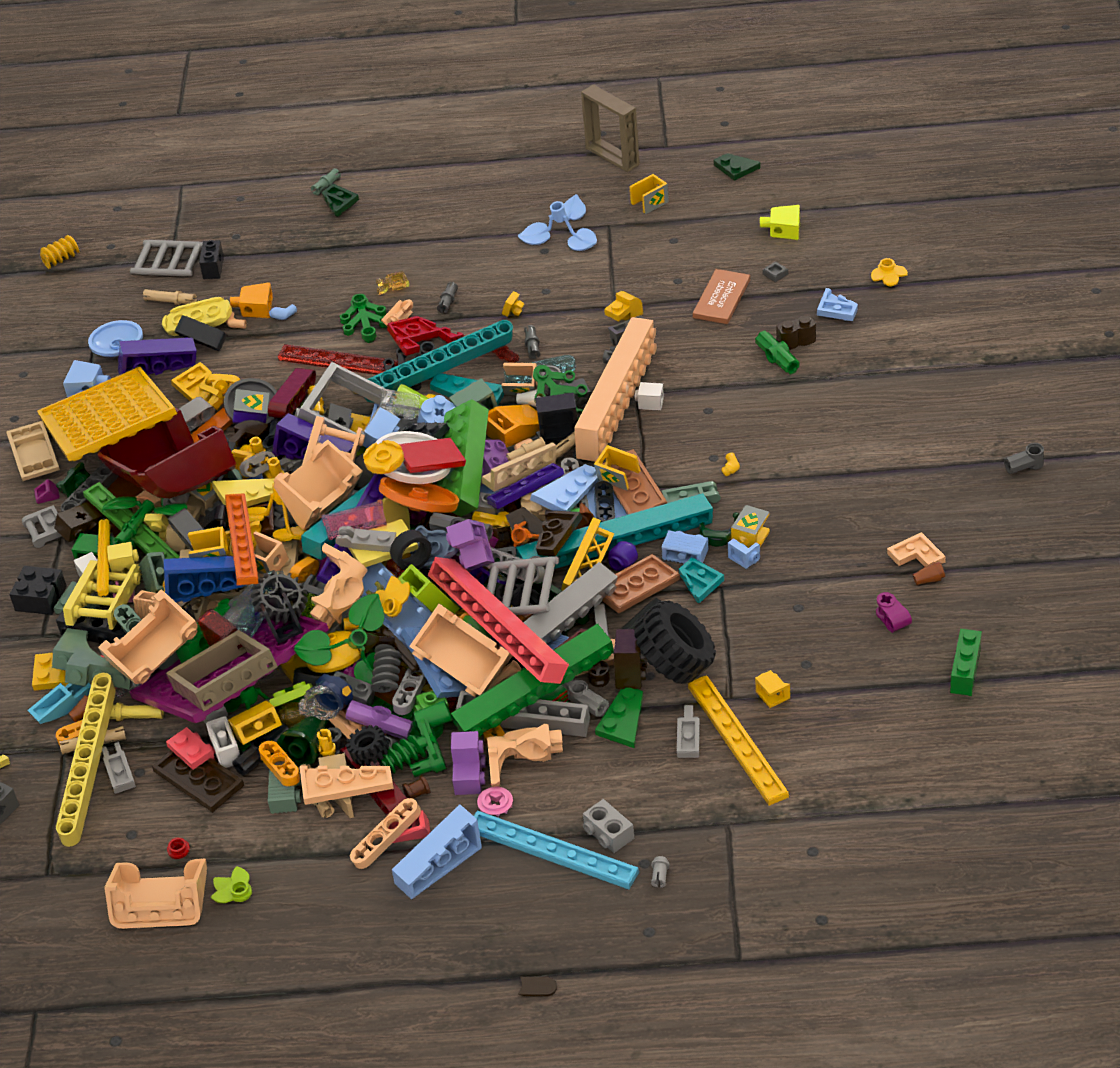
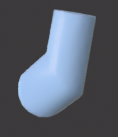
[269,304,297,320]

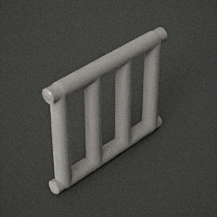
[130,240,203,277]
[487,557,559,615]

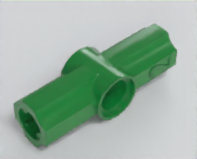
[755,330,800,375]

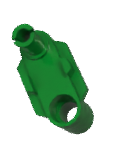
[410,700,452,778]

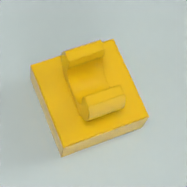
[501,291,524,317]

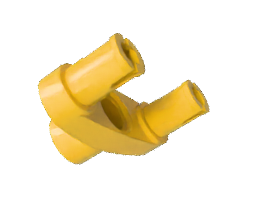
[249,437,284,479]

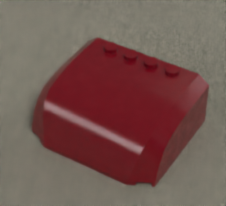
[98,407,236,499]

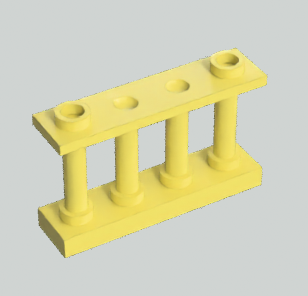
[63,560,141,630]

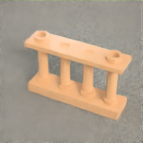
[302,416,365,504]

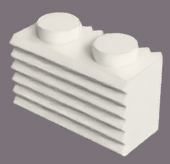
[206,716,240,768]

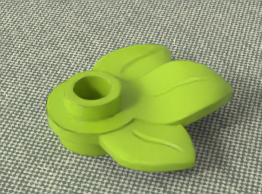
[211,866,252,903]

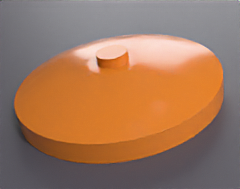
[379,476,459,513]

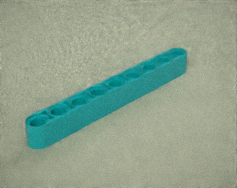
[364,320,513,403]

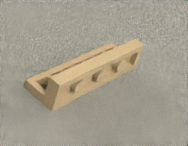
[482,442,556,492]

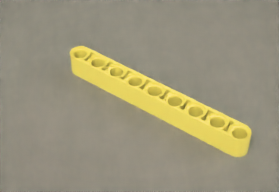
[56,673,116,847]

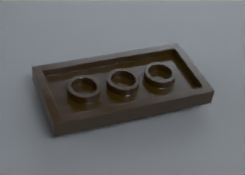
[152,750,244,813]

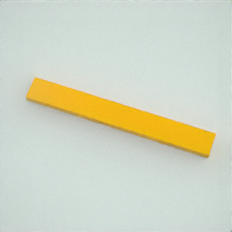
[688,675,789,806]

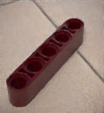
[268,368,316,419]
[339,746,411,817]

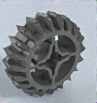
[250,570,308,625]

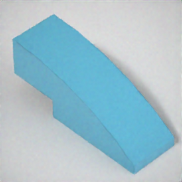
[28,683,91,724]

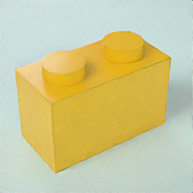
[228,700,282,745]

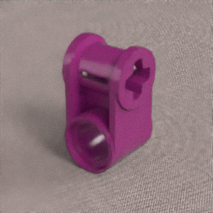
[876,592,912,633]

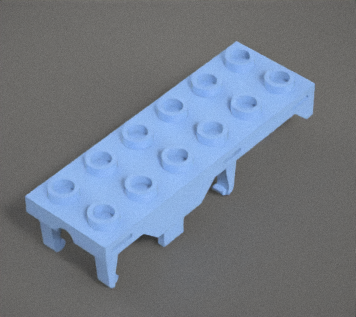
[360,562,432,650]

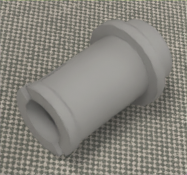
[651,856,670,888]

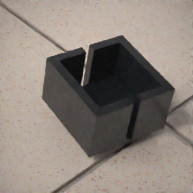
[535,393,578,442]
[9,566,67,615]

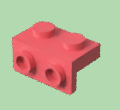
[166,727,215,770]

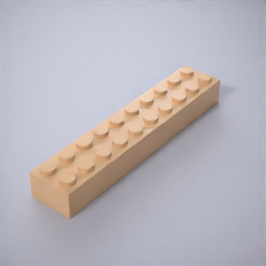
[574,317,657,462]

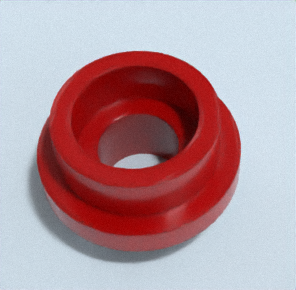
[167,837,190,859]

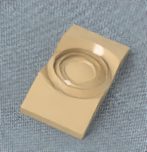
[6,421,60,481]

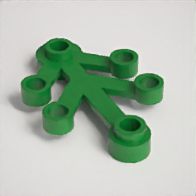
[340,294,387,343]
[533,365,588,420]

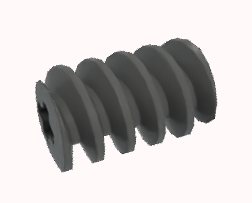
[371,644,402,693]

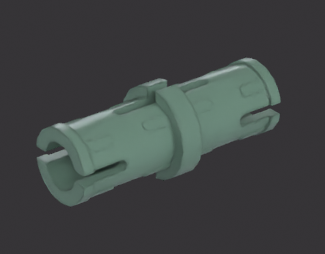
[311,168,341,195]

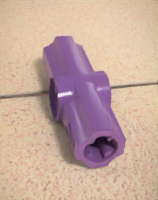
[346,700,413,740]

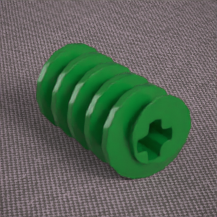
[377,735,426,774]

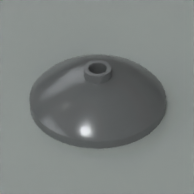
[224,378,277,424]

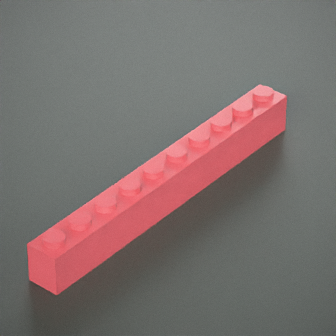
[428,557,569,684]

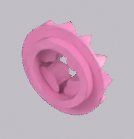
[477,787,513,817]

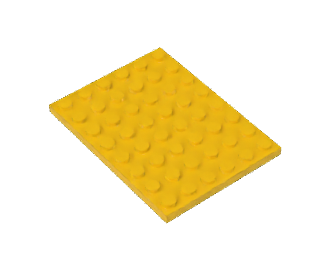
[37,366,177,461]

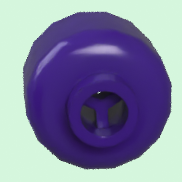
[608,541,638,571]

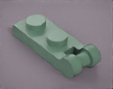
[662,481,721,503]

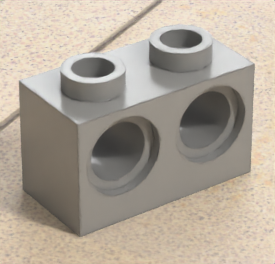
[583,799,634,853]

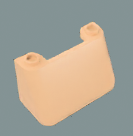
[273,440,363,531]
[98,589,198,684]
[409,604,512,698]
[105,859,207,929]

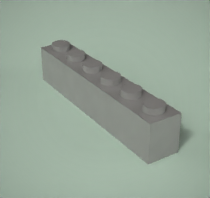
[523,562,618,644]
[456,691,590,737]

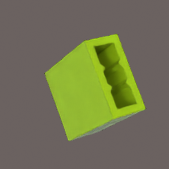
[398,564,460,614]

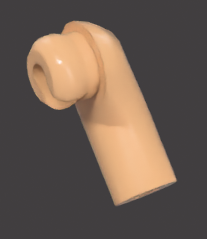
[225,312,246,329]

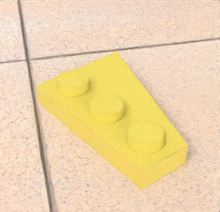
[212,478,275,507]

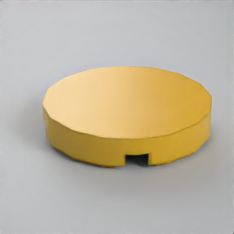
[363,440,404,474]

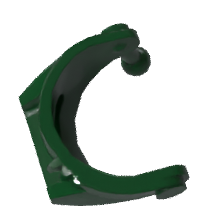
[699,512,739,547]

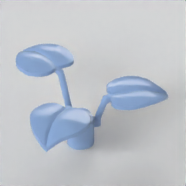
[518,194,597,251]

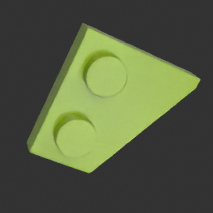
[269,681,314,708]

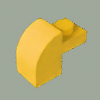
[604,291,643,322]

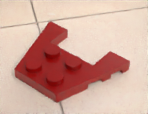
[387,316,464,356]

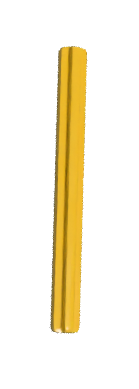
[97,519,110,597]

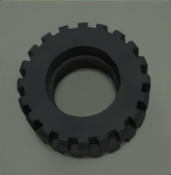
[634,601,716,684]

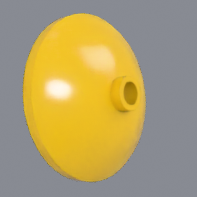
[306,630,361,673]

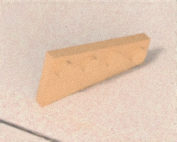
[300,766,394,805]

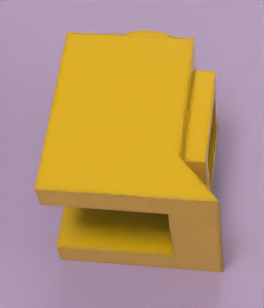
[755,670,790,708]

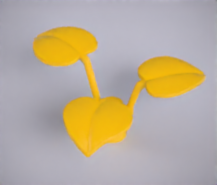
[247,483,306,542]

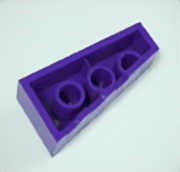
[118,337,197,375]
[272,413,354,460]

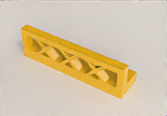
[561,517,614,591]

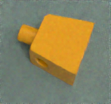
[230,283,273,318]

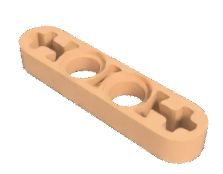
[350,798,421,869]

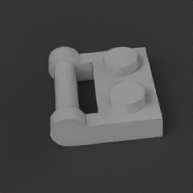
[22,505,61,548]

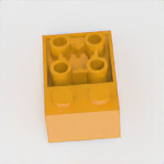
[486,404,540,448]

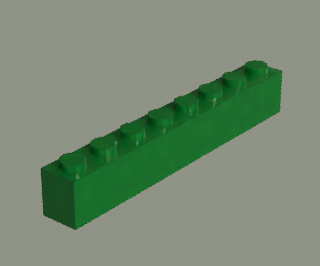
[451,623,614,737]

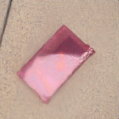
[321,499,387,540]

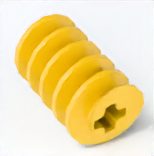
[40,235,79,269]

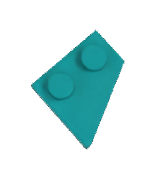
[679,557,724,603]

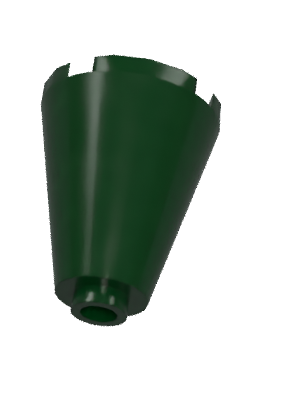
[277,712,329,768]

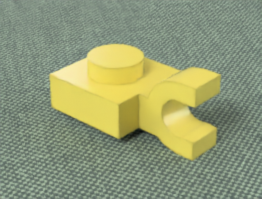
[144,514,169,543]

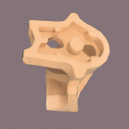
[310,543,368,629]
[487,724,563,787]

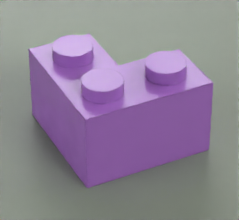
[446,519,494,570]
[451,731,486,795]

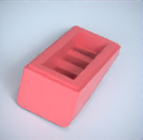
[388,810,431,843]

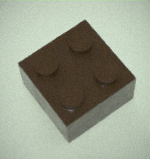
[614,629,648,689]

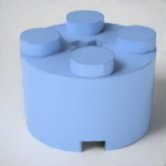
[417,395,455,439]

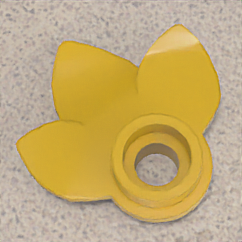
[871,258,908,286]
[376,576,410,617]

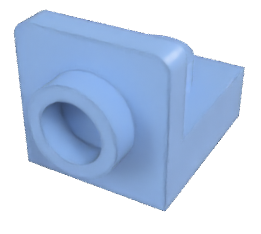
[728,539,760,569]

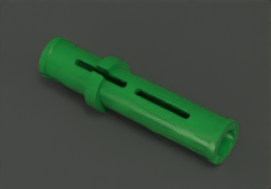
[114,500,155,544]

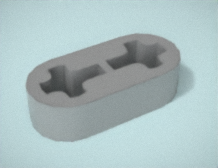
[240,451,275,477]

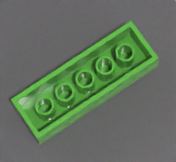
[436,399,489,517]

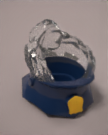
[298,674,353,720]

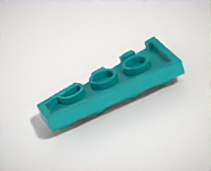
[430,373,504,406]

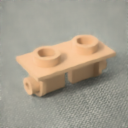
[381,299,413,326]

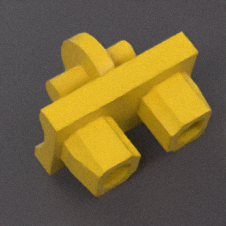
[198,379,228,411]

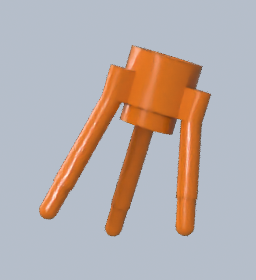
[511,521,539,547]

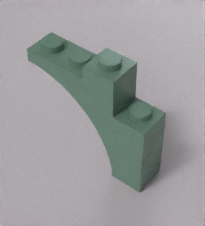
[52,628,132,690]

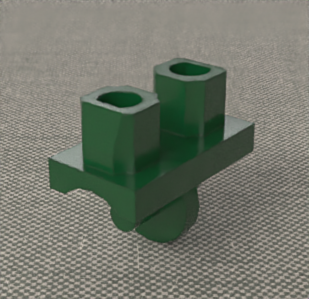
[56,462,91,498]

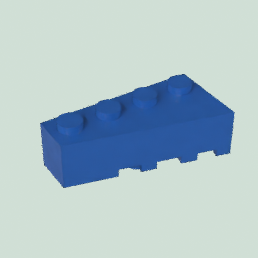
[164,556,247,603]

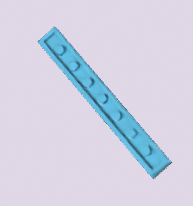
[474,811,639,889]

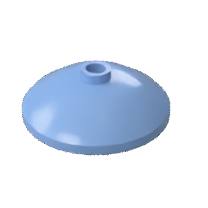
[88,320,143,357]

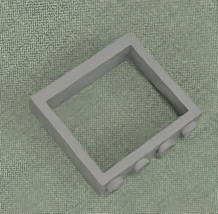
[298,362,393,452]

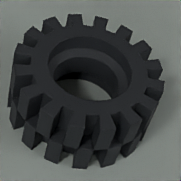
[346,725,389,766]

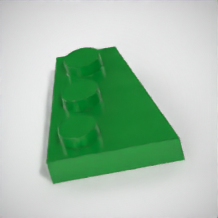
[595,687,644,748]

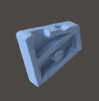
[817,288,858,321]

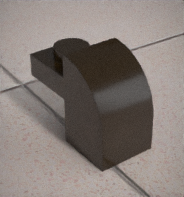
[228,420,270,450]

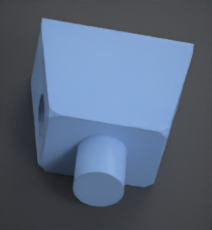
[63,360,111,397]

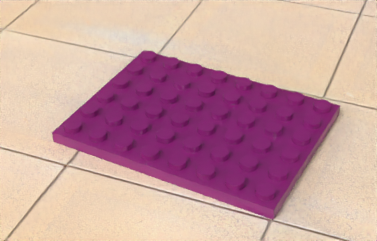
[129,615,329,723]

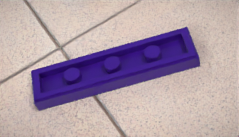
[486,463,564,510]

